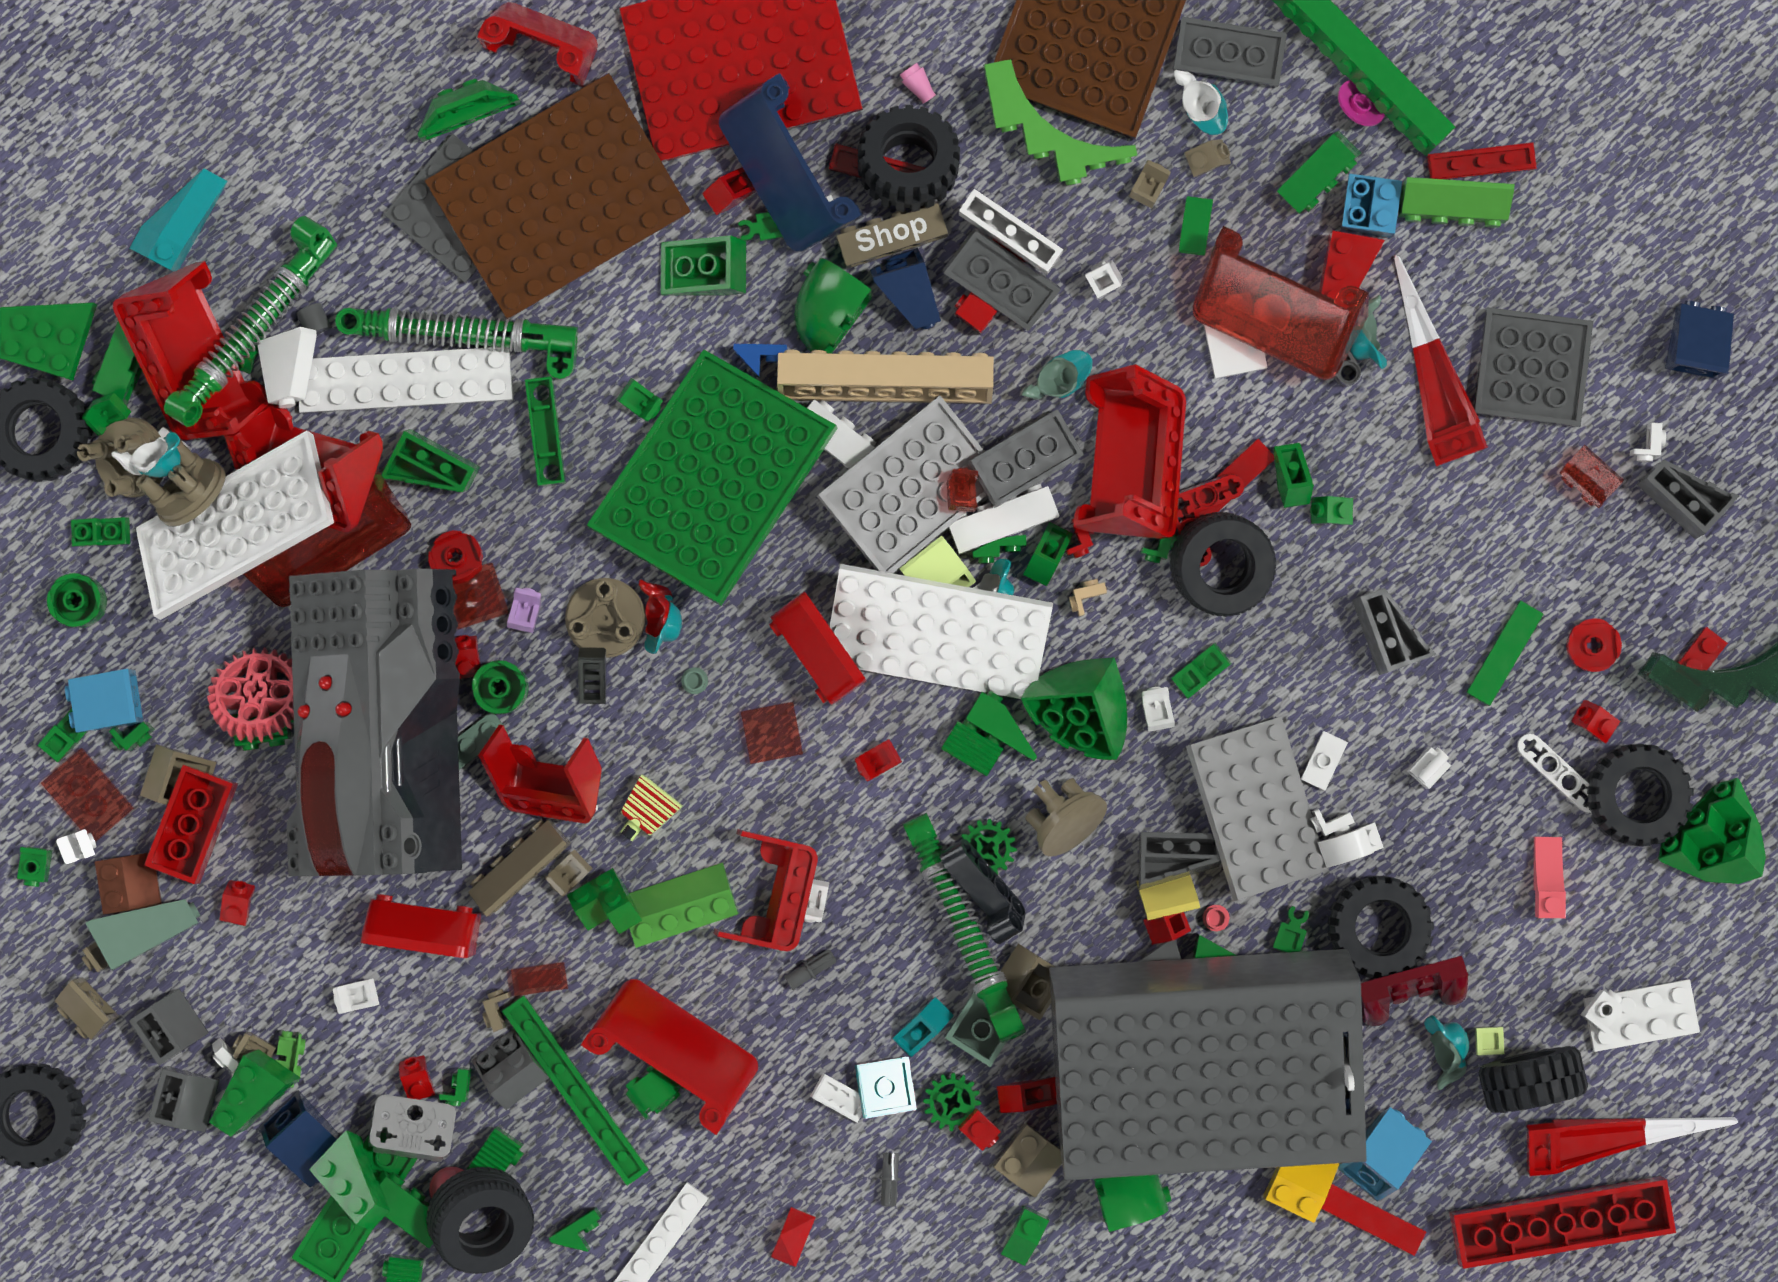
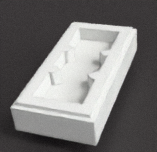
[1301,731,1348,791]
[810,1073,862,1123]

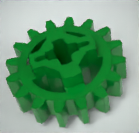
[961,819,1017,875]
[923,1072,981,1131]

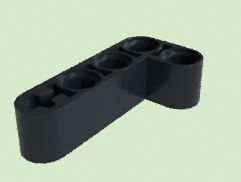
[940,839,1026,944]

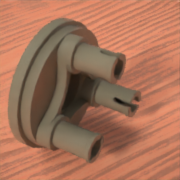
[77,417,163,497]
[136,440,226,527]
[565,578,645,658]
[1025,778,1107,857]

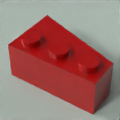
[1315,230,1385,317]

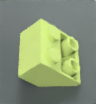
[899,536,976,587]

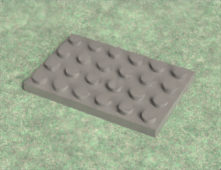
[817,395,987,573]
[1186,716,1329,901]

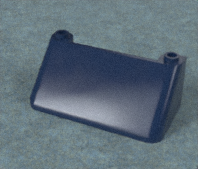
[719,73,864,252]

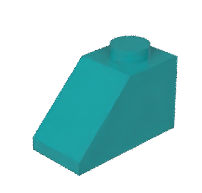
[892,997,954,1057]

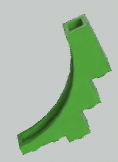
[983,59,1137,186]

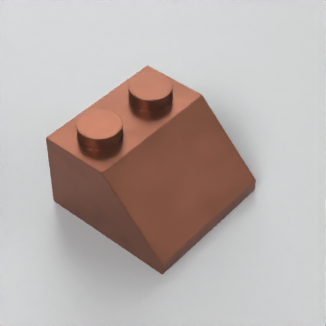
[95,853,162,915]

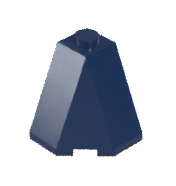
[870,248,941,329]

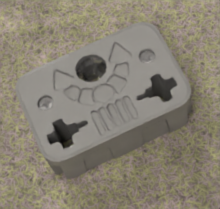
[368,1095,456,1162]

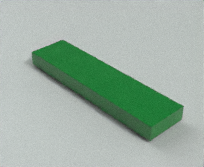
[1466,600,1544,706]

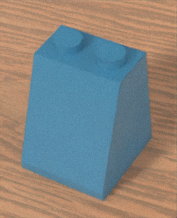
[65,669,143,733]
[1338,1107,1432,1202]

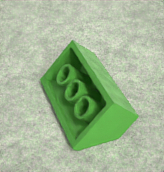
[1398,177,1515,228]
[629,863,739,948]

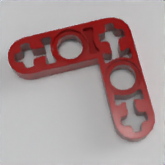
[1176,473,1244,567]

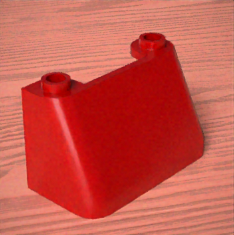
[477,2,598,87]

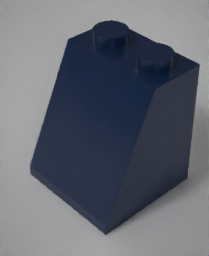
[1665,301,1734,379]
[259,1090,341,1188]

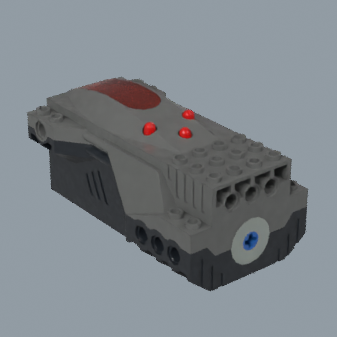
[287,569,462,877]

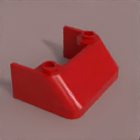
[769,591,867,705]
[478,725,602,824]
[713,829,818,951]
[360,894,482,958]

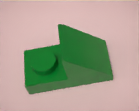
[549,1207,602,1252]

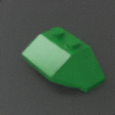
[417,79,521,143]

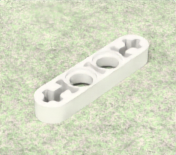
[1517,734,1591,813]

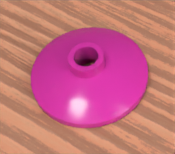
[1338,80,1385,126]

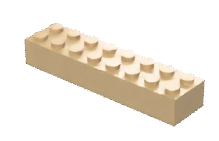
[777,350,994,404]

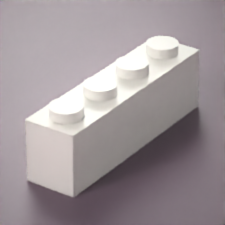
[959,189,1063,275]
[808,399,876,469]
[949,484,1059,555]

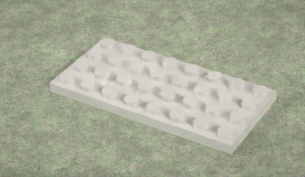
[136,431,334,620]
[830,564,1053,699]

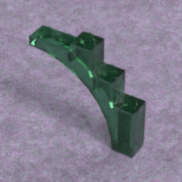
[1638,642,1778,712]

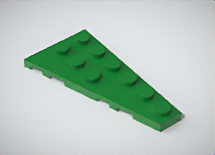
[0,303,97,381]

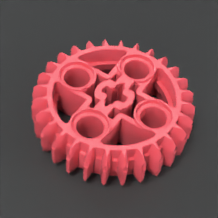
[207,647,294,743]

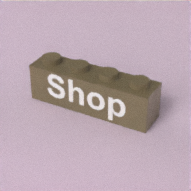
[837,203,948,269]

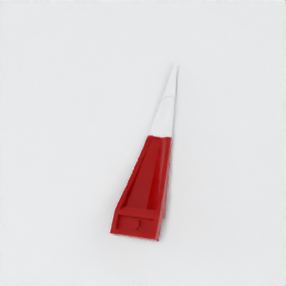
[1394,255,1488,466]
[1527,1117,1738,1176]

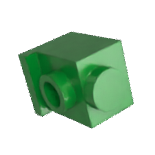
[17,846,53,887]

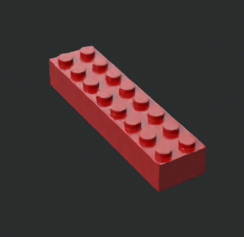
[1449,1176,1676,1269]

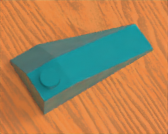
[129,168,228,272]

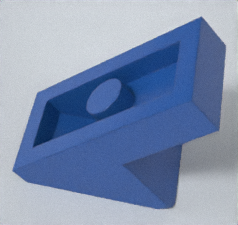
[733,344,788,378]

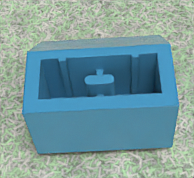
[1341,173,1402,238]

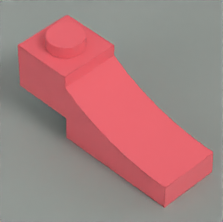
[1534,837,1566,918]

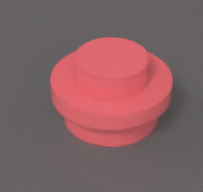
[1203,905,1230,931]

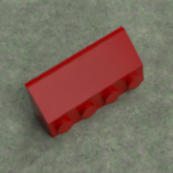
[144,765,239,884]

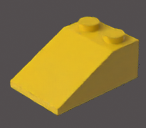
[1263,1163,1340,1223]

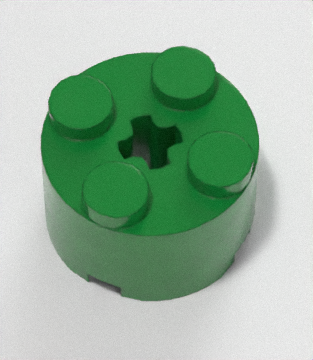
[47,573,107,628]
[472,660,529,714]
[625,1065,686,1120]

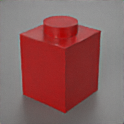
[954,292,997,335]
[1143,912,1191,944]

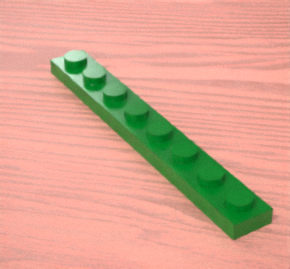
[502,995,649,1186]

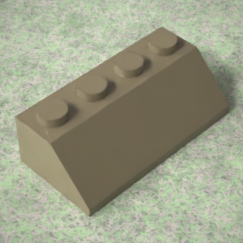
[468,819,571,917]

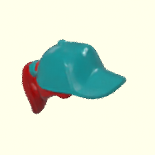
[639,580,682,654]

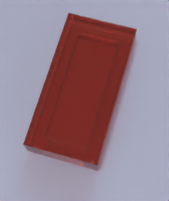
[511,962,568,996]

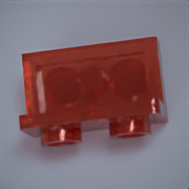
[1559,444,1624,508]

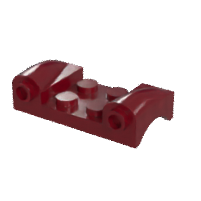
[1361,956,1468,1026]

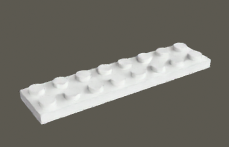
[299,347,513,413]

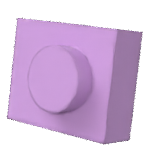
[507,588,541,633]

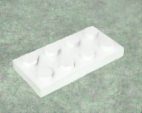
[1583,979,1700,1052]

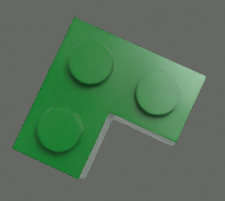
[567,868,642,934]

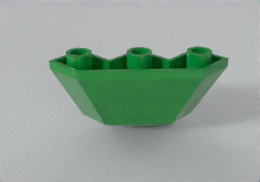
[1658,778,1766,884]

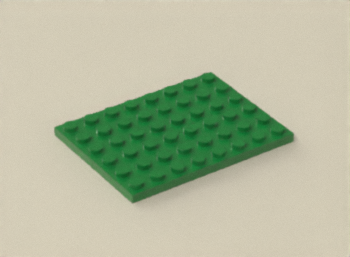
[587,349,838,606]

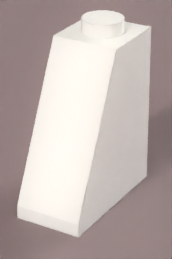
[257,327,317,408]

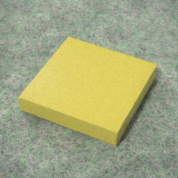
[1136,875,1200,920]

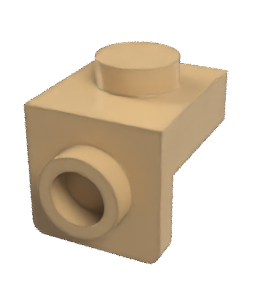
[1069,579,1107,617]

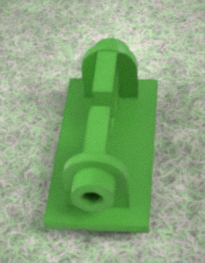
[275,1030,306,1088]

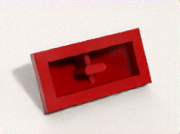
[771,1207,816,1267]

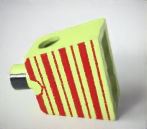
[620,774,683,841]

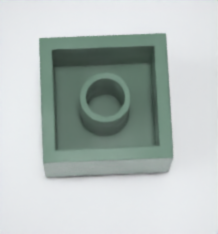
[945,991,1006,1067]

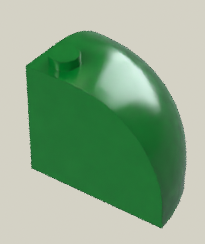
[794,258,872,354]
[1021,657,1127,760]
[1094,1175,1172,1232]

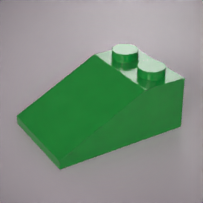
[661,235,746,296]

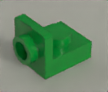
[439,1067,471,1106]

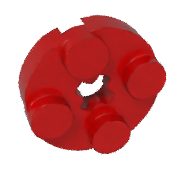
[428,530,483,584]
[1566,618,1622,672]

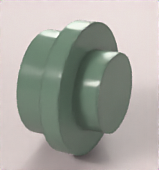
[681,667,708,694]

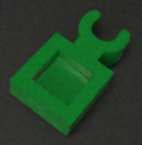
[738,212,783,242]
[1272,905,1309,952]

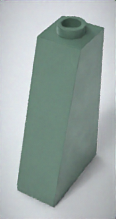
[86,899,200,971]

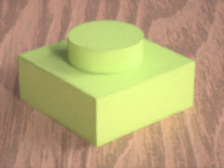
[1475,1027,1505,1055]

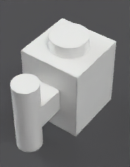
[1407,747,1451,789]

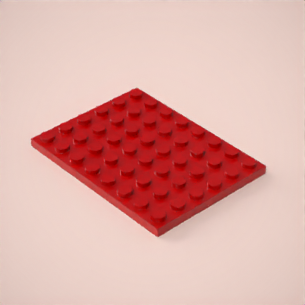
[620,0,863,162]

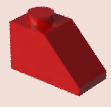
[702,167,757,215]
[997,1077,1056,1113]

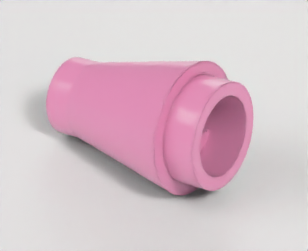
[900,63,936,104]

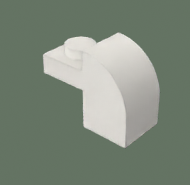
[1318,823,1384,868]

